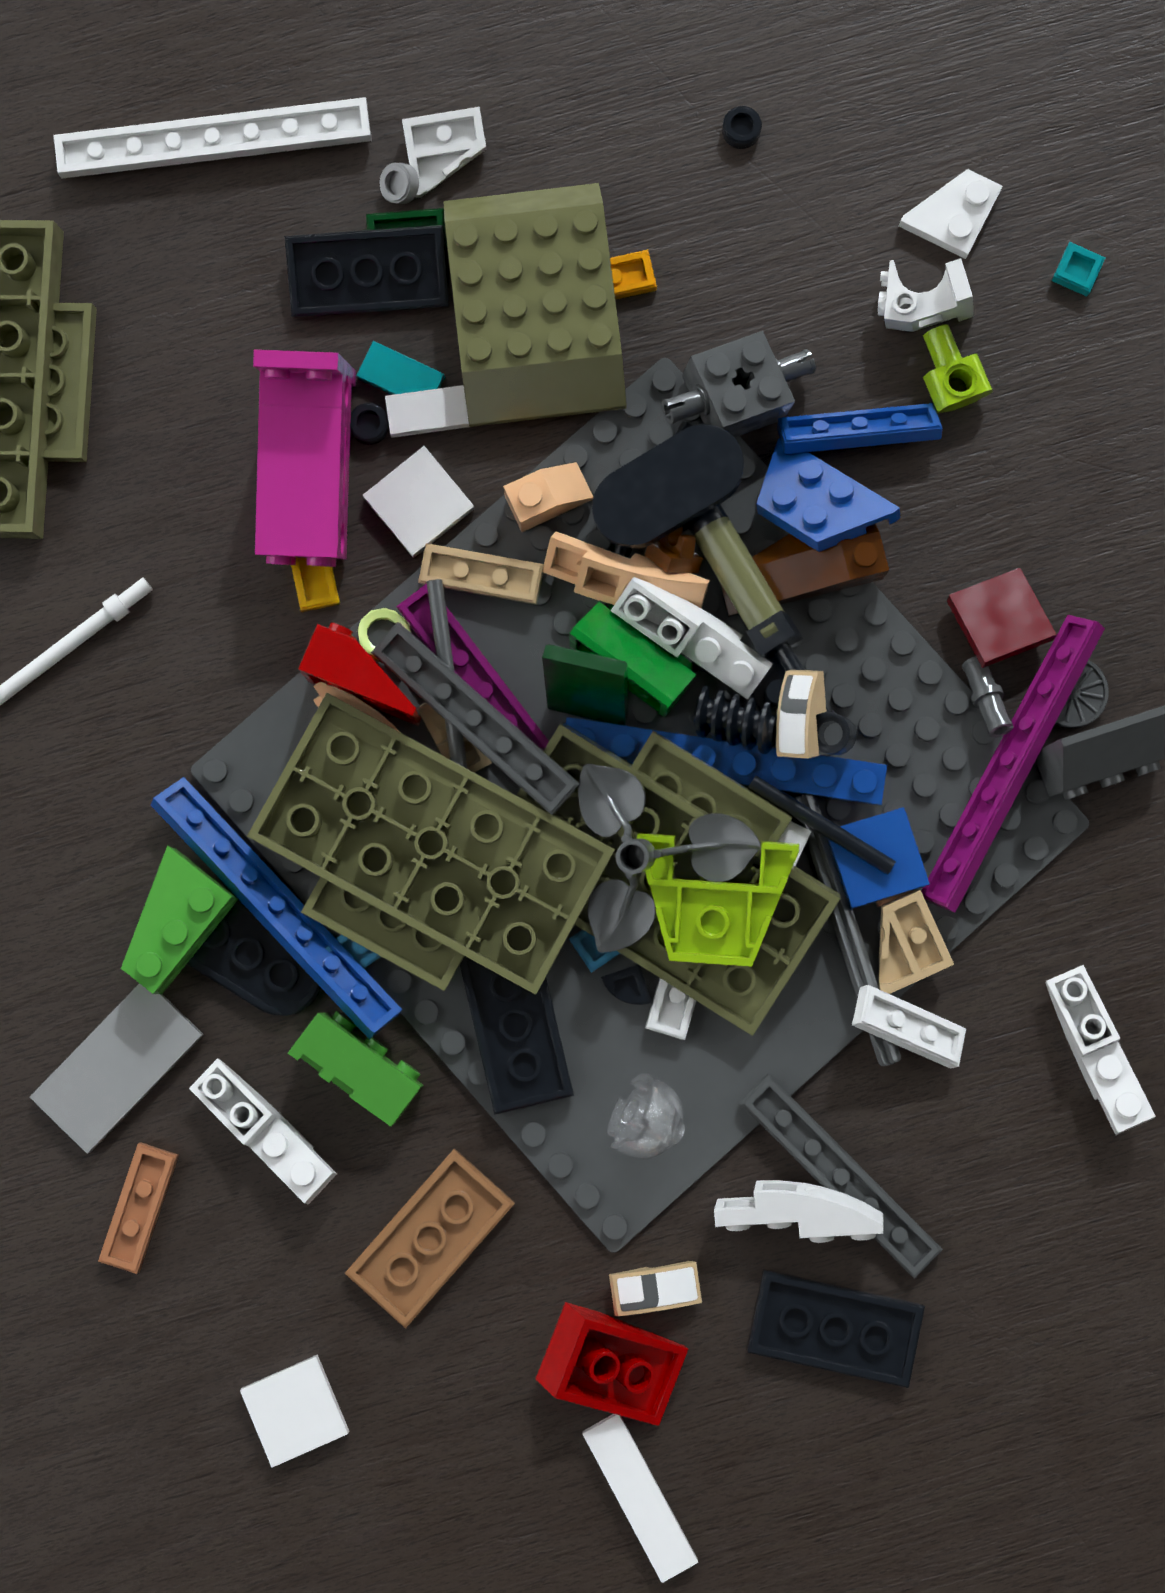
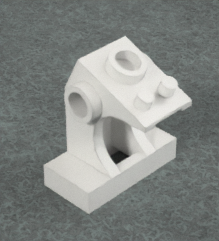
[878,258,974,332]

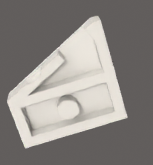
[402,107,486,198]
[899,169,1003,259]

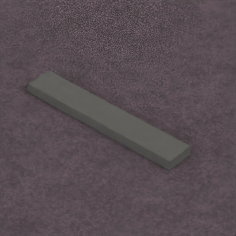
[371,622,579,815]
[739,1074,943,1279]

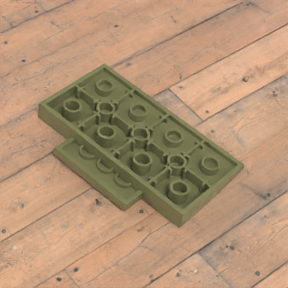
[0,220,97,539]
[247,693,615,995]
[516,722,840,1036]

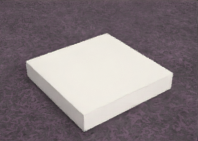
[363,446,475,558]
[240,1355,349,1467]

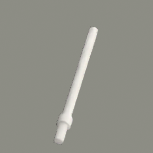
[0,577,153,705]

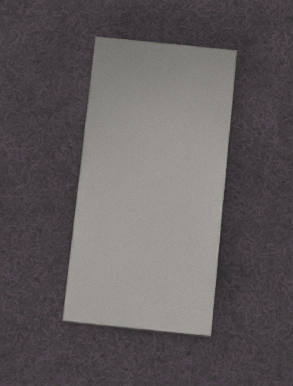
[30,983,204,1154]

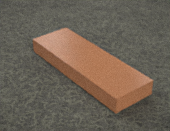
[98,1142,179,1274]

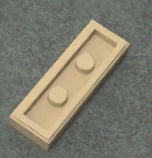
[418,543,544,605]

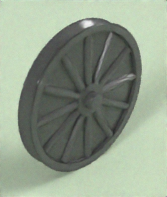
[1055,660,1109,728]

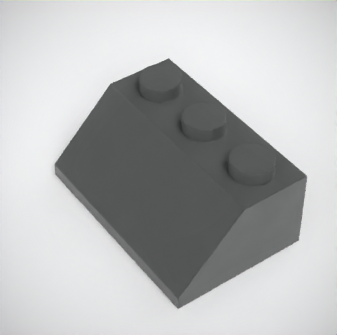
[1036,705,1165,800]

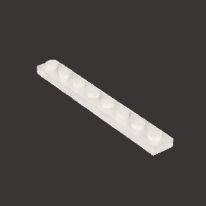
[54,97,372,179]

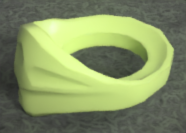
[358,608,411,663]

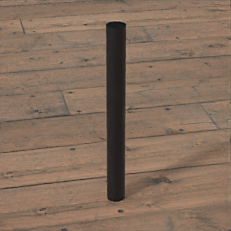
[747,775,896,875]

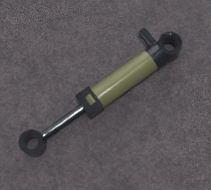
[682,504,857,755]

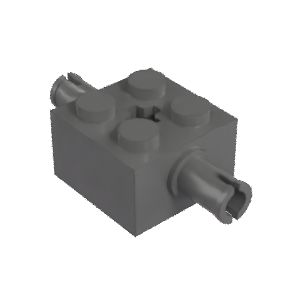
[661,331,816,438]

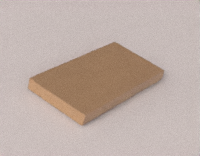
[345,1148,515,1329]

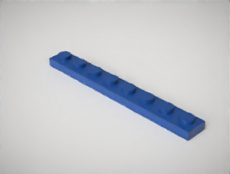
[566,717,887,806]
[151,777,402,1040]

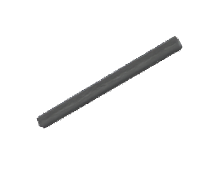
[794,794,901,1066]

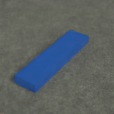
[777,403,943,454]

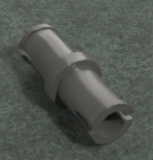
[962,656,1014,738]

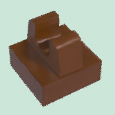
[644,527,703,573]

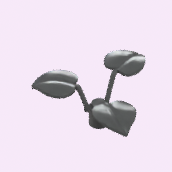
[578,764,760,953]

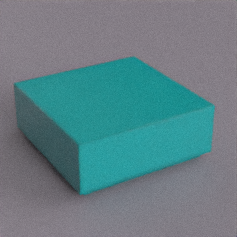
[1051,242,1106,297]

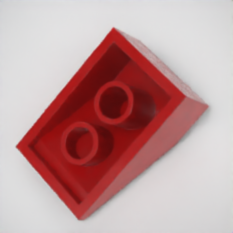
[298,622,421,727]
[535,1302,688,1426]

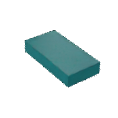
[356,341,445,395]

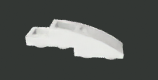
[611,577,773,699]
[1045,965,1156,1135]
[189,1058,337,1204]
[714,1180,884,1243]

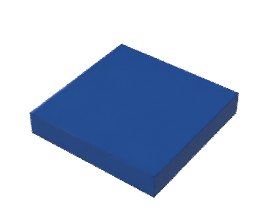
[827,807,930,910]

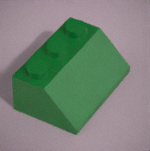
[569,602,696,718]

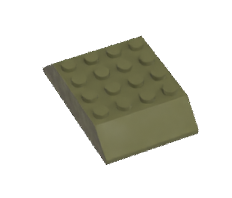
[444,183,627,427]

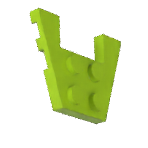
[637,833,800,967]

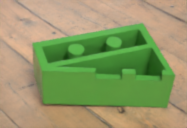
[121,845,238,994]
[288,1011,424,1126]

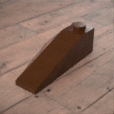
[720,524,889,617]

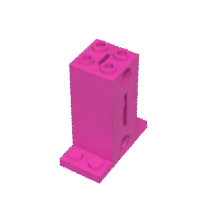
[253,349,356,567]

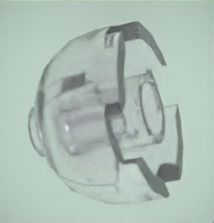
[607,1073,685,1159]

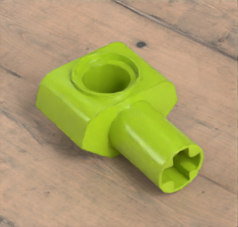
[923,324,993,413]

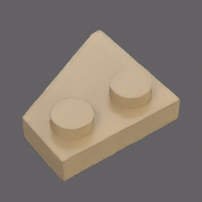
[878,889,954,994]

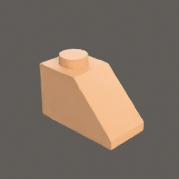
[503,462,593,532]

